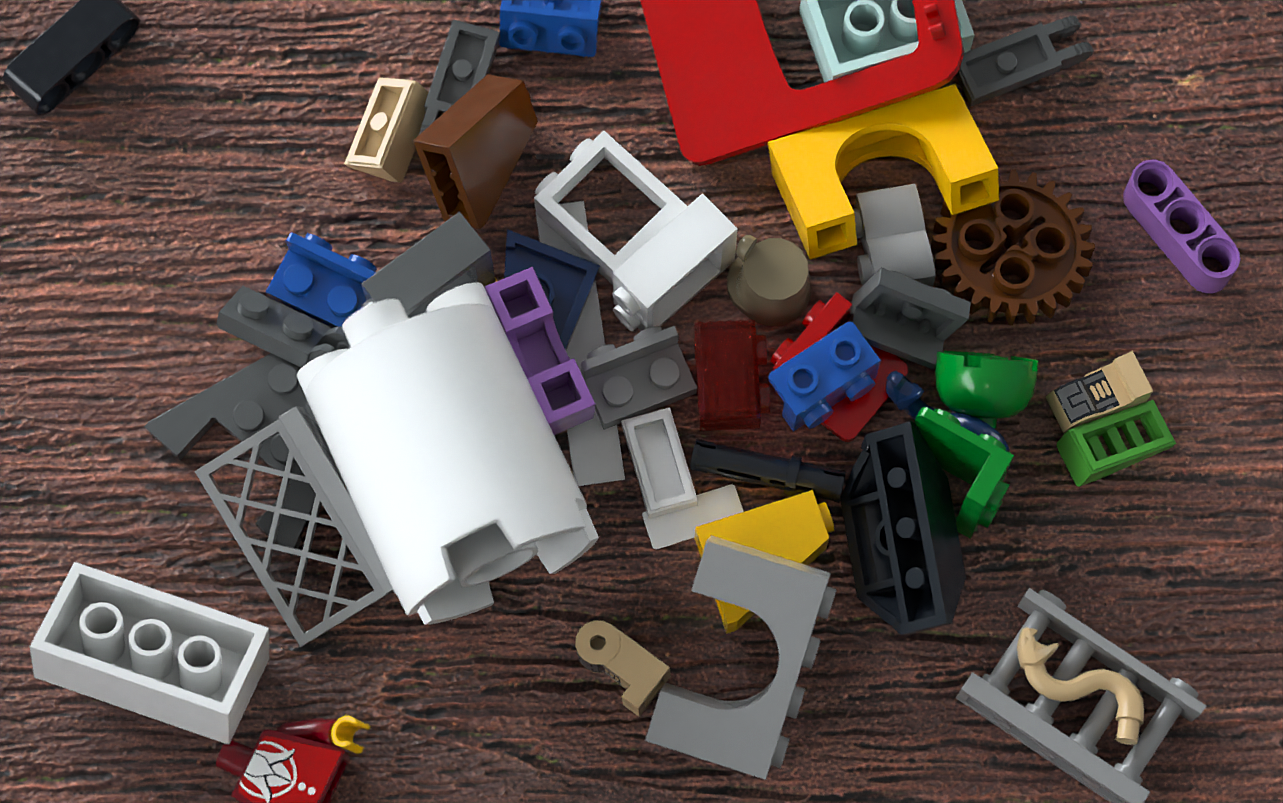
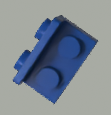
[499,0,603,57]
[265,232,377,328]

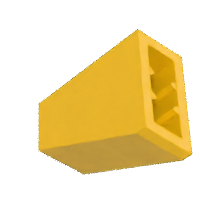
[694,490,834,634]

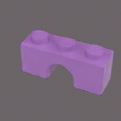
[485,267,595,435]

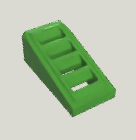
[1057,400,1176,487]

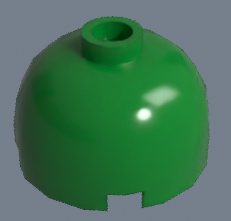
[935,351,1039,428]

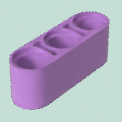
[1123,160,1240,293]

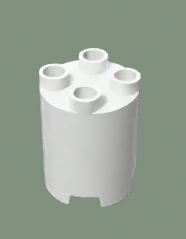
[297,282,599,625]

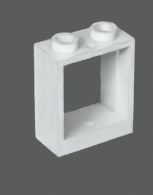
[534,131,687,285]
[612,193,737,331]

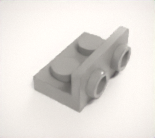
[581,326,697,430]

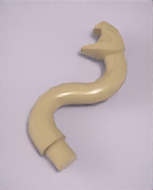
[1017,627,1144,745]

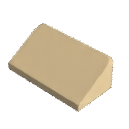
[344,77,429,182]

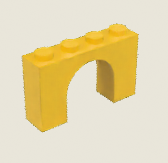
[768,84,999,259]

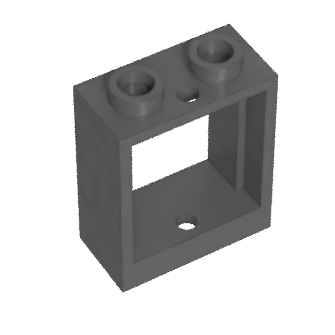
[361,212,496,319]

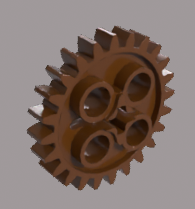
[930,169,1095,326]

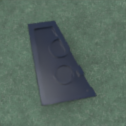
[504,229,600,350]

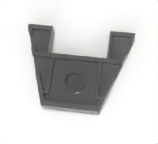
[144,353,326,557]

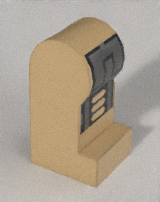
[1046,351,1153,434]
[575,620,671,717]

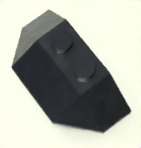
[840,421,966,636]

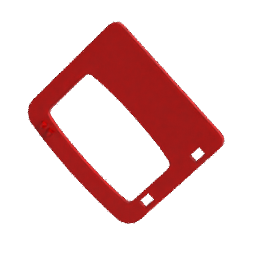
[640,0,964,166]

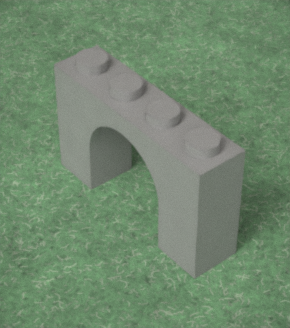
[645,535,837,780]

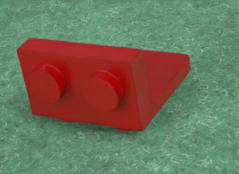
[770,292,908,442]

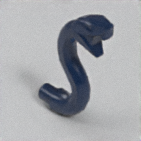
[886,371,1010,470]

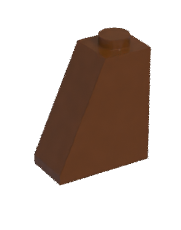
[413,74,538,229]

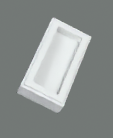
[621,407,698,519]

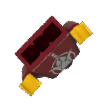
[216,716,370,803]

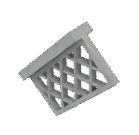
[195,406,394,647]

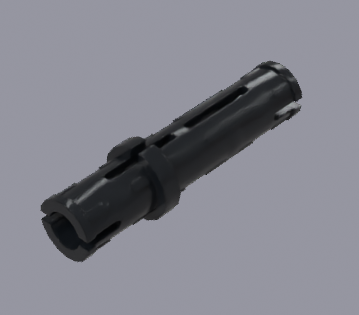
[690,438,846,503]

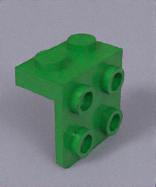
[914,407,1014,539]

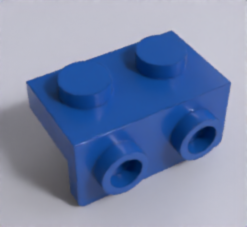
[768,321,881,432]

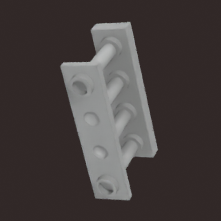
[956,588,1206,803]

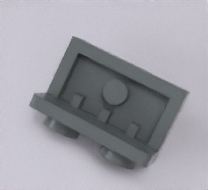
[849,267,971,369]

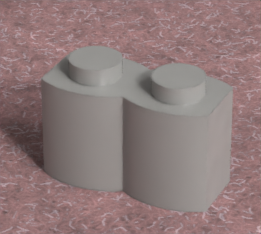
[853,184,936,287]

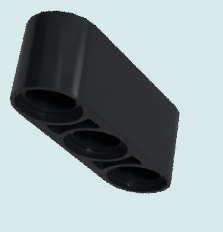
[2,0,141,116]

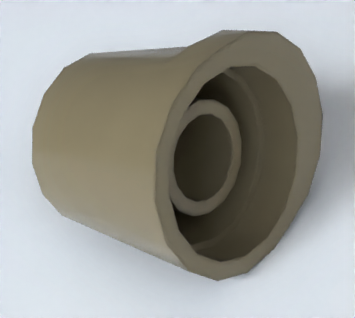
[727,235,811,326]

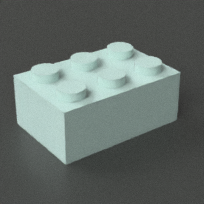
[799,0,974,83]

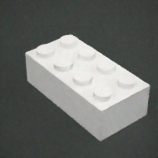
[30,562,269,745]

